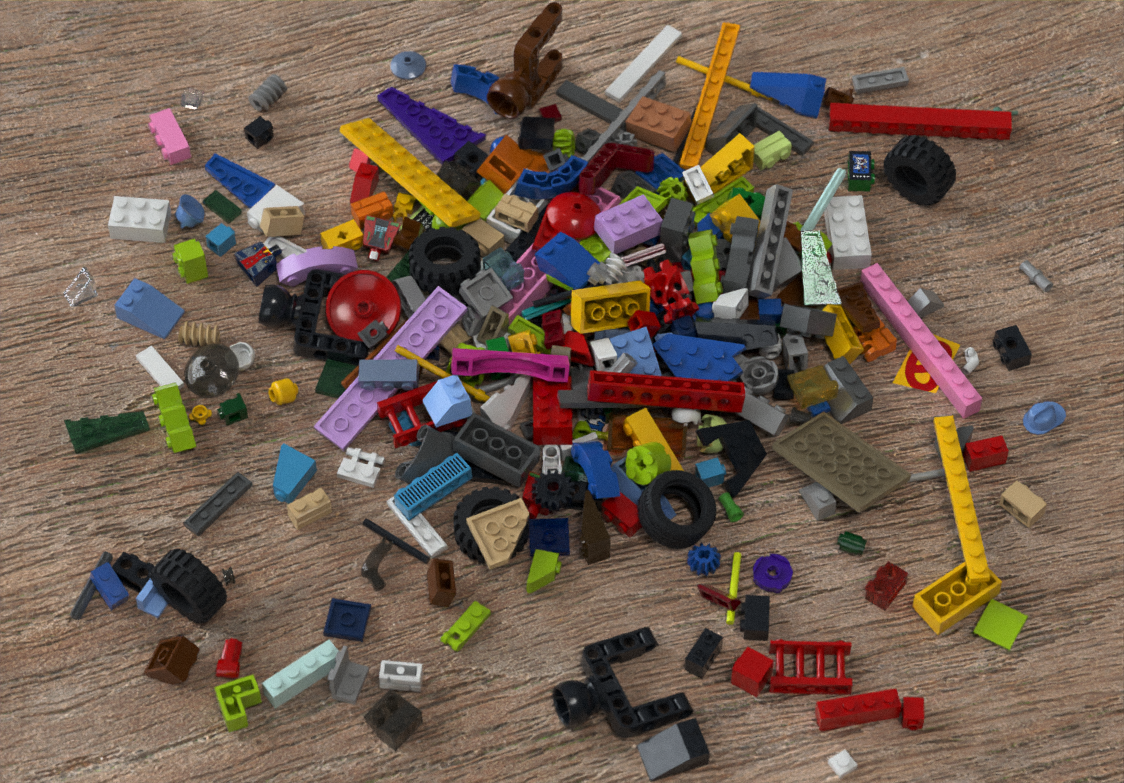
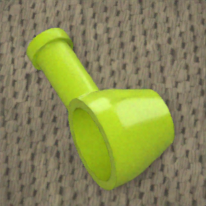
[573,420,609,441]

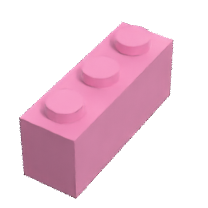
[148,108,191,165]

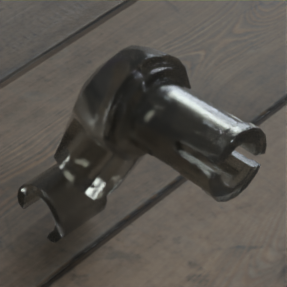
[361,537,394,591]

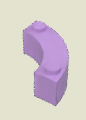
[276,246,358,287]

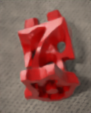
[643,259,699,324]

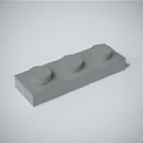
[852,67,909,94]

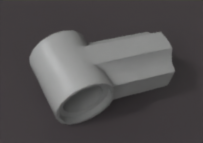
[603,353,637,373]

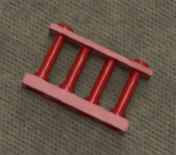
[377,381,467,448]
[769,639,853,695]

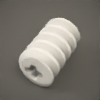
[589,253,628,285]

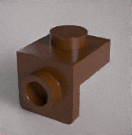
[824,87,854,107]

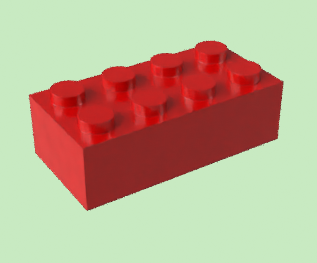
[533,376,572,445]

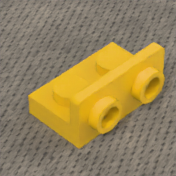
[508,329,541,354]

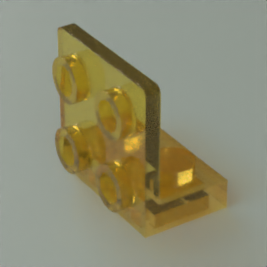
[787,365,839,409]

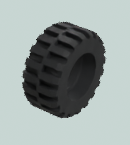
[884,135,956,206]
[409,227,481,296]
[454,486,529,563]
[150,548,227,624]

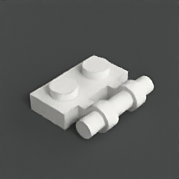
[337,447,385,488]

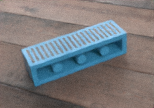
[394,453,472,521]

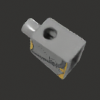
[782,333,808,379]

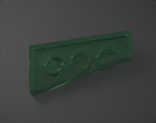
[800,230,842,306]

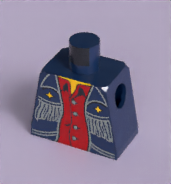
[234,242,282,287]

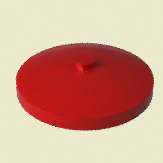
[326,270,402,342]

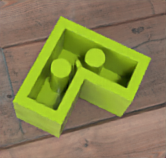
[172,238,208,284]
[214,674,262,733]

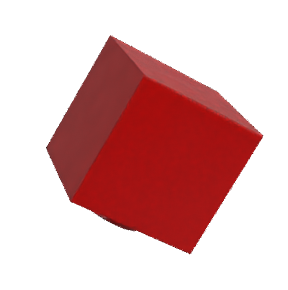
[731,646,774,698]

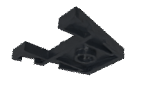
[695,420,767,498]

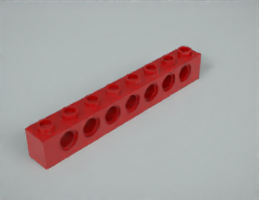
[587,370,745,413]

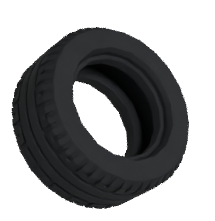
[637,470,717,549]

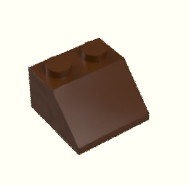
[143,635,200,685]

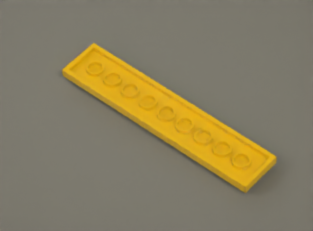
[339,118,481,227]

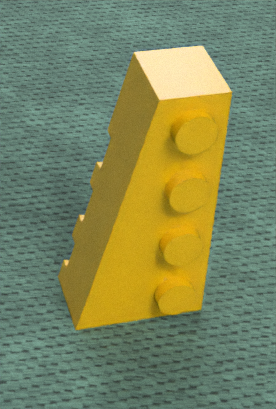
[684,133,755,205]

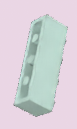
[262,640,338,709]

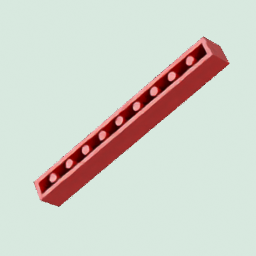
[829,103,1012,140]

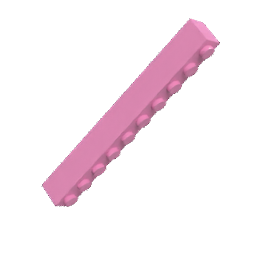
[860,263,982,419]

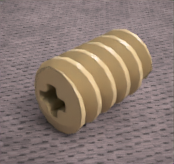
[178,321,220,349]

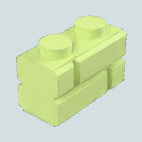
[753,131,792,170]

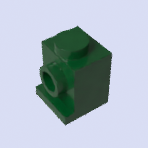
[217,393,248,426]

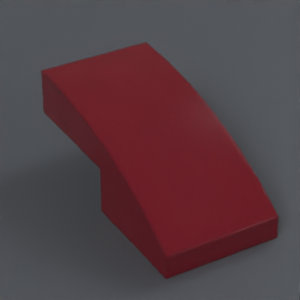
[542,309,565,349]

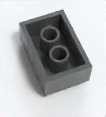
[660,198,695,264]

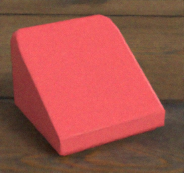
[349,148,371,172]

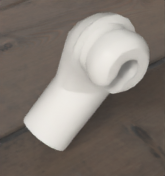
[962,347,979,375]

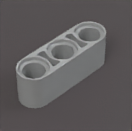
[392,276,426,319]

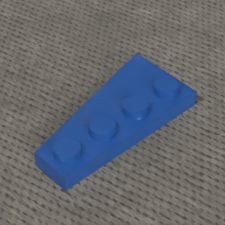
[204,153,275,209]

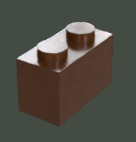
[427,558,456,607]

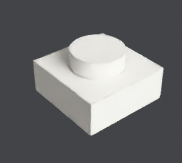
[828,750,857,779]

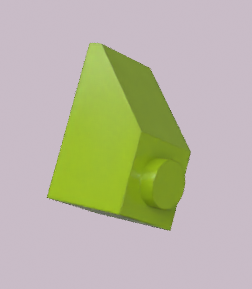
[527,549,562,593]

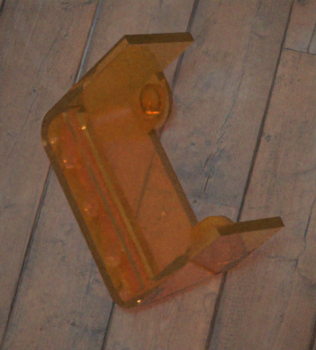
[607,414,688,458]

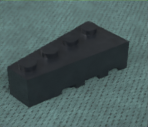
[695,316,779,350]

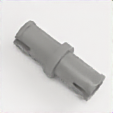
[1020,260,1053,292]

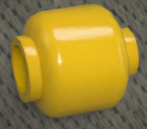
[268,378,298,405]

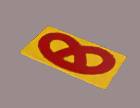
[892,334,960,394]

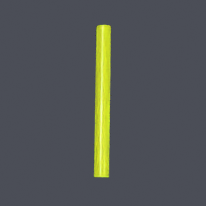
[726,552,741,625]

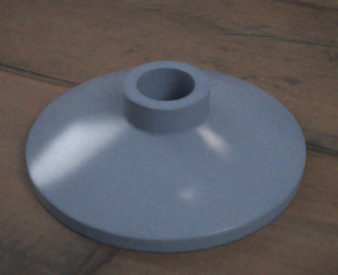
[390,51,426,80]

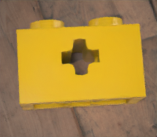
[320,219,364,250]

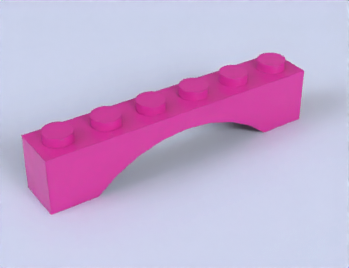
[451,348,570,382]

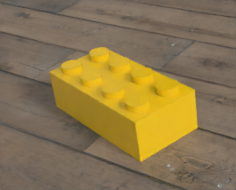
[571,280,651,334]
[912,562,1002,635]

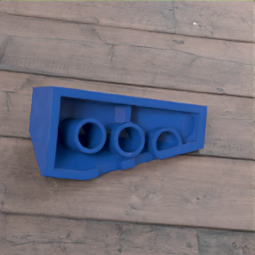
[750,72,826,119]

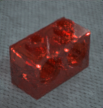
[865,561,909,611]

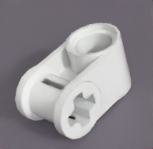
[542,445,562,475]

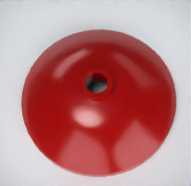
[547,192,602,240]

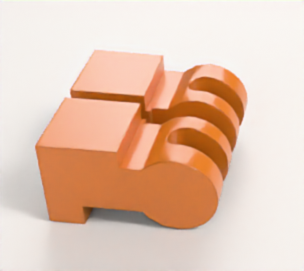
[853,317,897,362]

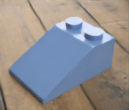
[114,278,185,339]

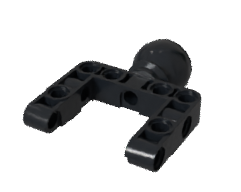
[258,269,369,366]
[552,627,694,739]

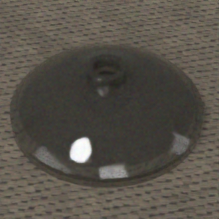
[184,344,239,398]

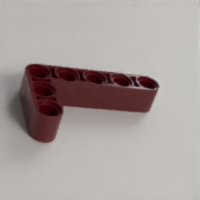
[579,143,655,195]

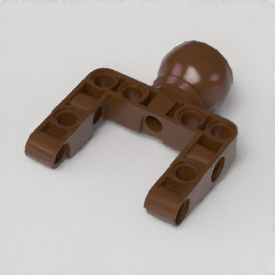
[486,2,562,119]

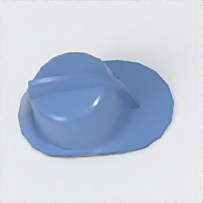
[175,194,205,228]
[1023,401,1066,435]

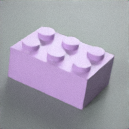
[594,194,663,254]

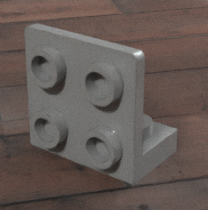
[328,645,369,705]

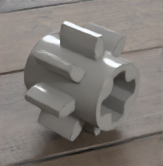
[615,132,637,147]
[586,261,610,285]

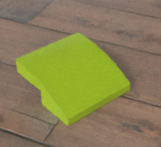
[973,599,1028,651]

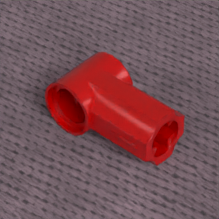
[216,638,243,679]

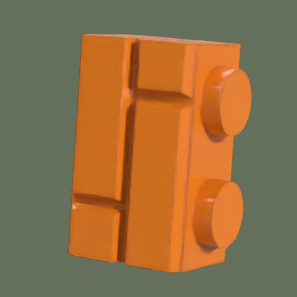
[350,191,394,229]

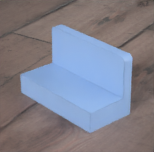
[136,578,169,618]

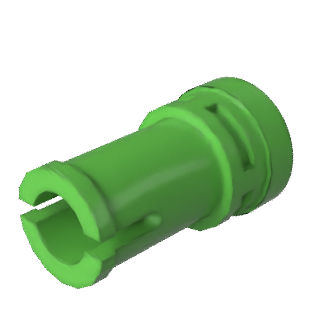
[719,493,744,522]

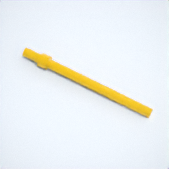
[676,56,774,101]
[394,345,490,402]

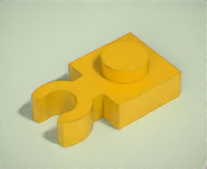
[393,193,417,222]

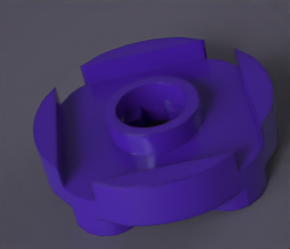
[753,554,793,593]

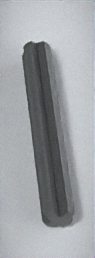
[70,551,113,620]

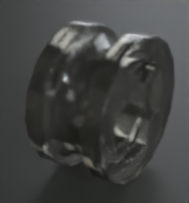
[221,567,236,586]

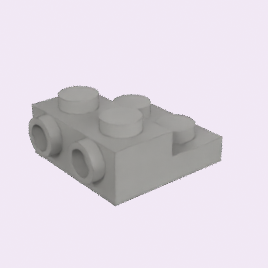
[458,268,513,319]

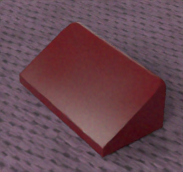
[697,584,741,612]

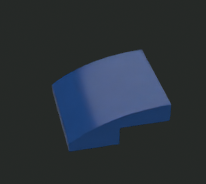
[635,153,685,195]

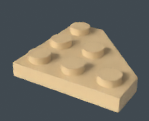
[466,498,529,570]

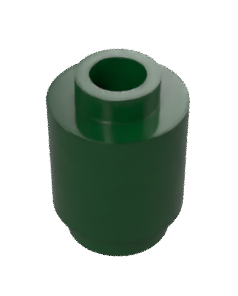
[836,531,867,555]

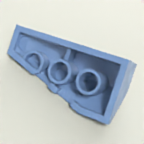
[611,457,676,520]

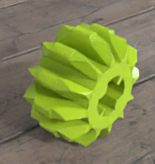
[553,129,576,158]
[657,177,689,208]

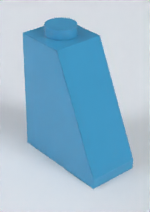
[273,443,317,504]

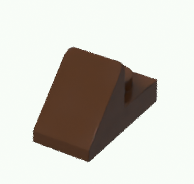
[393,217,426,250]

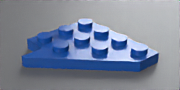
[652,334,746,381]

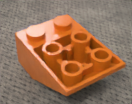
[476,134,534,194]

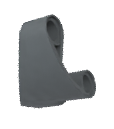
[395,424,456,485]

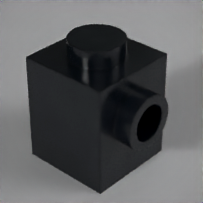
[244,116,274,149]

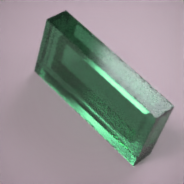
[203,190,242,224]

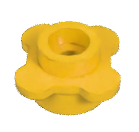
[189,405,212,425]

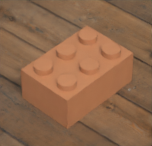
[625,96,692,152]

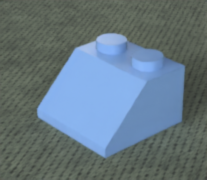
[423,375,472,427]

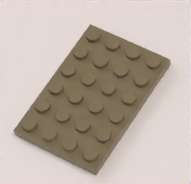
[772,411,911,513]

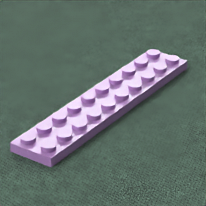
[314,286,468,451]

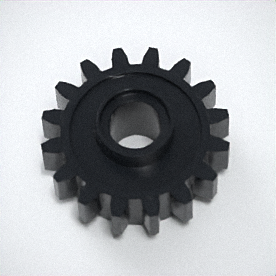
[532,470,575,511]

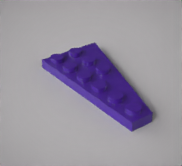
[377,87,486,166]

